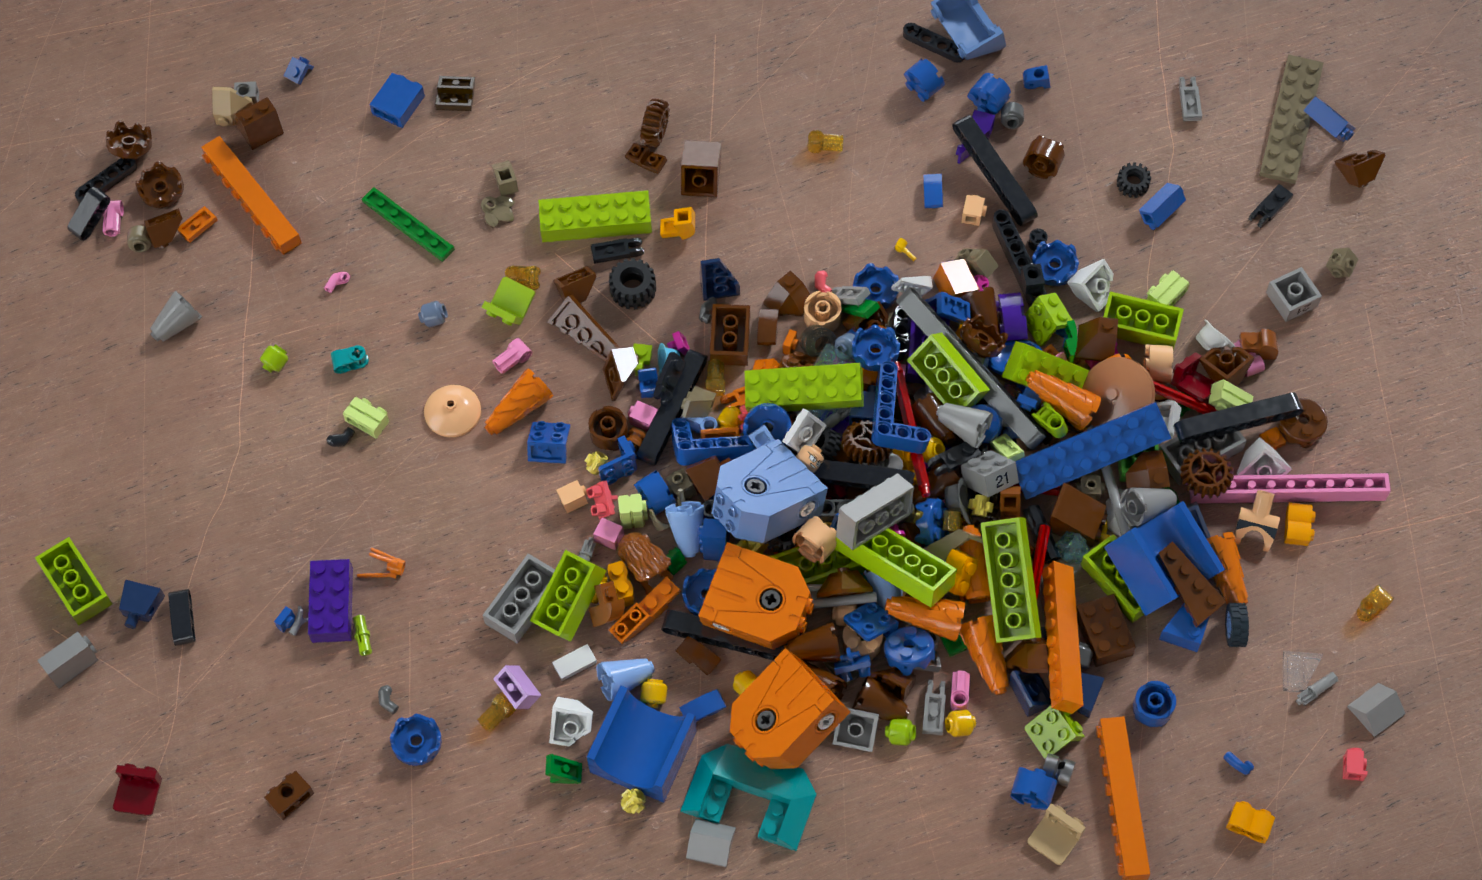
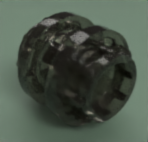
[800,325,837,360]

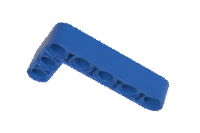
[871,361,931,454]
[672,418,756,466]

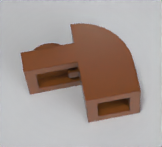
[1239,329,1279,360]
[1000,486,1021,520]
[588,581,625,627]

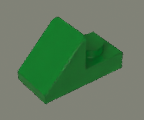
[545,754,582,784]

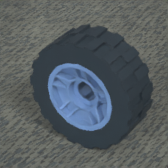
[1225,603,1249,647]

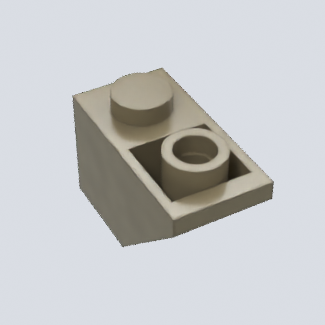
[491,160,519,196]
[953,248,998,278]
[681,386,717,418]

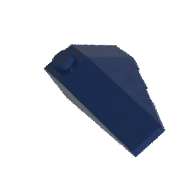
[699,258,740,301]

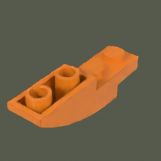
[609,576,681,644]

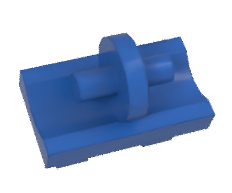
[834,647,871,682]

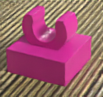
[667,331,690,356]

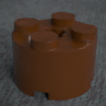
[1023,135,1065,179]
[588,406,628,451]

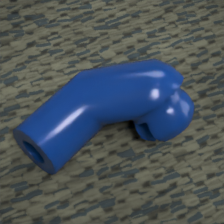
[1223,751,1254,775]

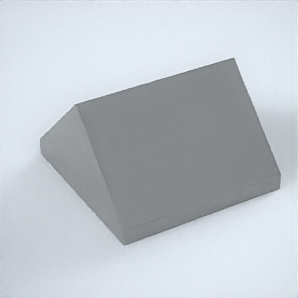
[1347,683,1406,738]
[833,708,879,752]
[686,819,736,867]

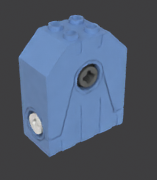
[711,439,828,543]

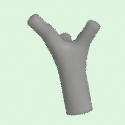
[289,606,308,636]

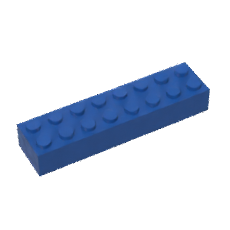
[1015,402,1171,500]

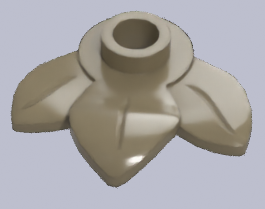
[481,196,515,228]

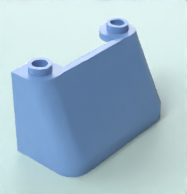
[930,0,1006,60]

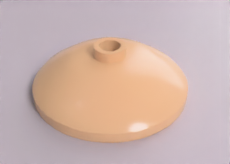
[424,385,481,437]

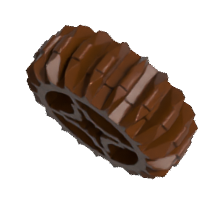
[640,98,670,147]
[842,419,893,465]
[1180,448,1234,499]

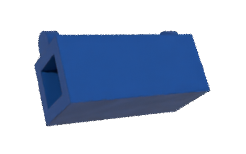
[1139,183,1186,230]

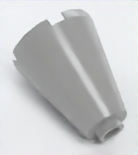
[150,290,202,342]
[936,403,993,448]
[1120,487,1177,526]

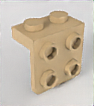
[1027,804,1086,865]

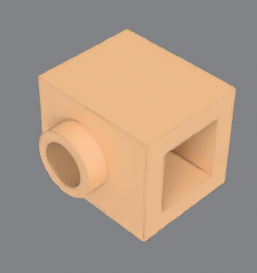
[962,195,987,226]
[556,480,588,513]

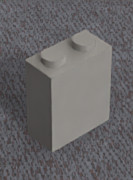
[37,632,98,689]

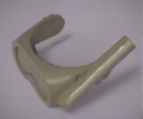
[648,489,685,531]

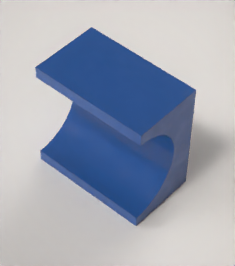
[1104,501,1225,616]
[587,685,697,803]

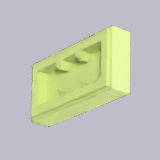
[989,434,1025,461]

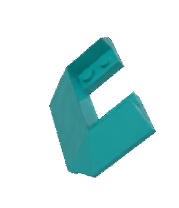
[681,744,817,851]

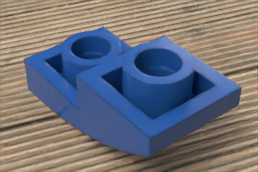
[923,174,943,209]
[679,689,727,722]

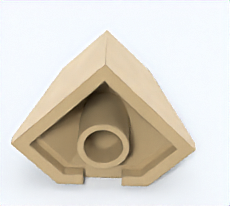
[212,87,254,126]

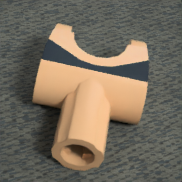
[1235,490,1280,552]

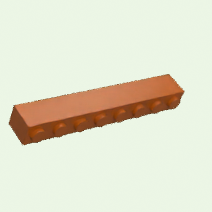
[201,136,302,255]
[1042,561,1083,714]
[1096,716,1150,880]

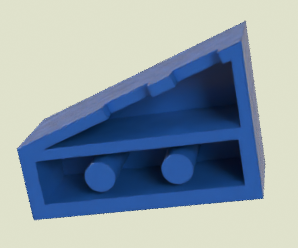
[698,518,730,561]
[1159,604,1210,652]

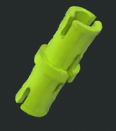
[352,615,372,656]

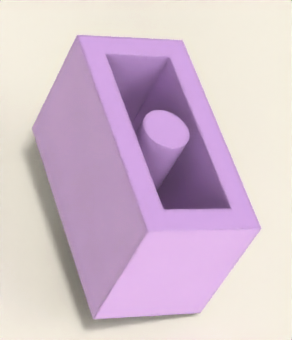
[494,665,541,709]

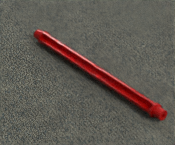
[895,362,930,498]

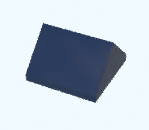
[1009,670,1051,717]

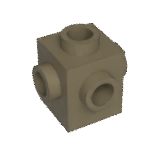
[1326,248,1359,278]
[666,468,698,501]
[1076,473,1104,501]

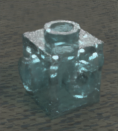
[1055,531,1091,564]

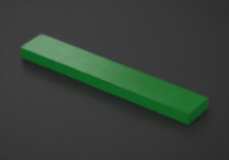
[362,187,455,262]

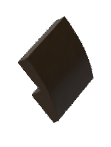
[435,76,475,111]

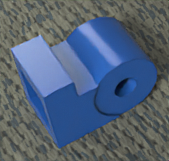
[1023,65,1051,89]

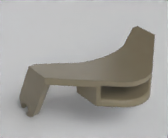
[924,529,983,614]

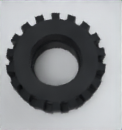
[609,258,656,310]

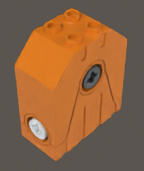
[698,542,814,650]
[730,648,851,769]

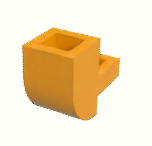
[660,207,695,240]

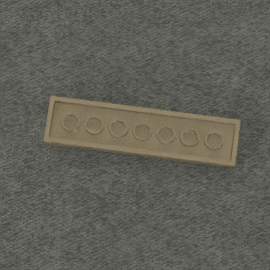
[1259,54,1324,184]

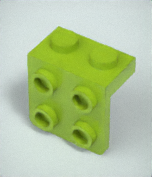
[481,277,535,326]
[1024,292,1072,347]
[1025,706,1085,759]

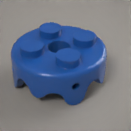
[1032,240,1079,286]
[853,263,899,309]
[852,325,900,372]
[743,403,792,449]
[915,498,950,547]
[682,568,717,616]
[884,626,935,676]
[390,714,442,766]

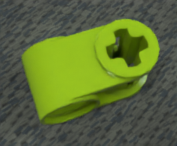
[1031,402,1068,438]

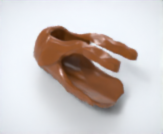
[617,532,674,595]

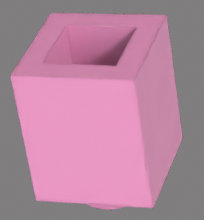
[628,400,658,432]
[593,518,625,550]

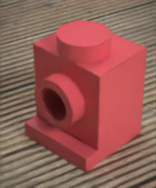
[1343,748,1368,781]

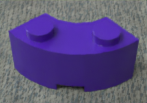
[996,292,1028,341]

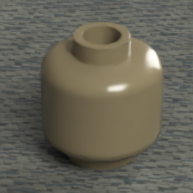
[127,225,152,253]

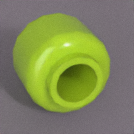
[260,344,288,373]
[885,719,916,746]

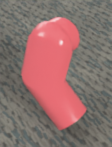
[814,270,832,293]

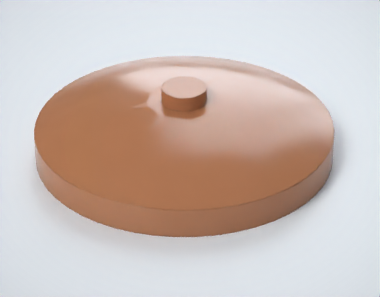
[1082,357,1155,427]

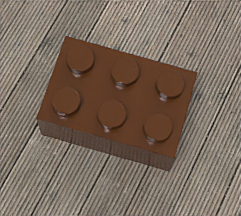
[710,304,751,366]
[1076,594,1136,667]

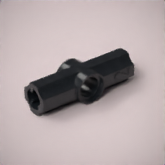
[1023,505,1061,564]

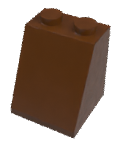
[235,97,284,150]
[681,140,721,197]
[1049,483,1108,547]

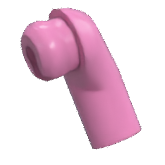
[324,272,350,293]

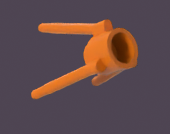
[357,548,406,579]

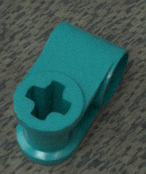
[331,345,369,374]

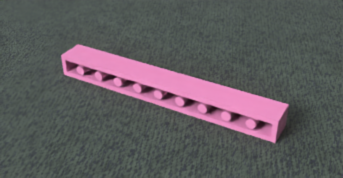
[1190,473,1390,503]

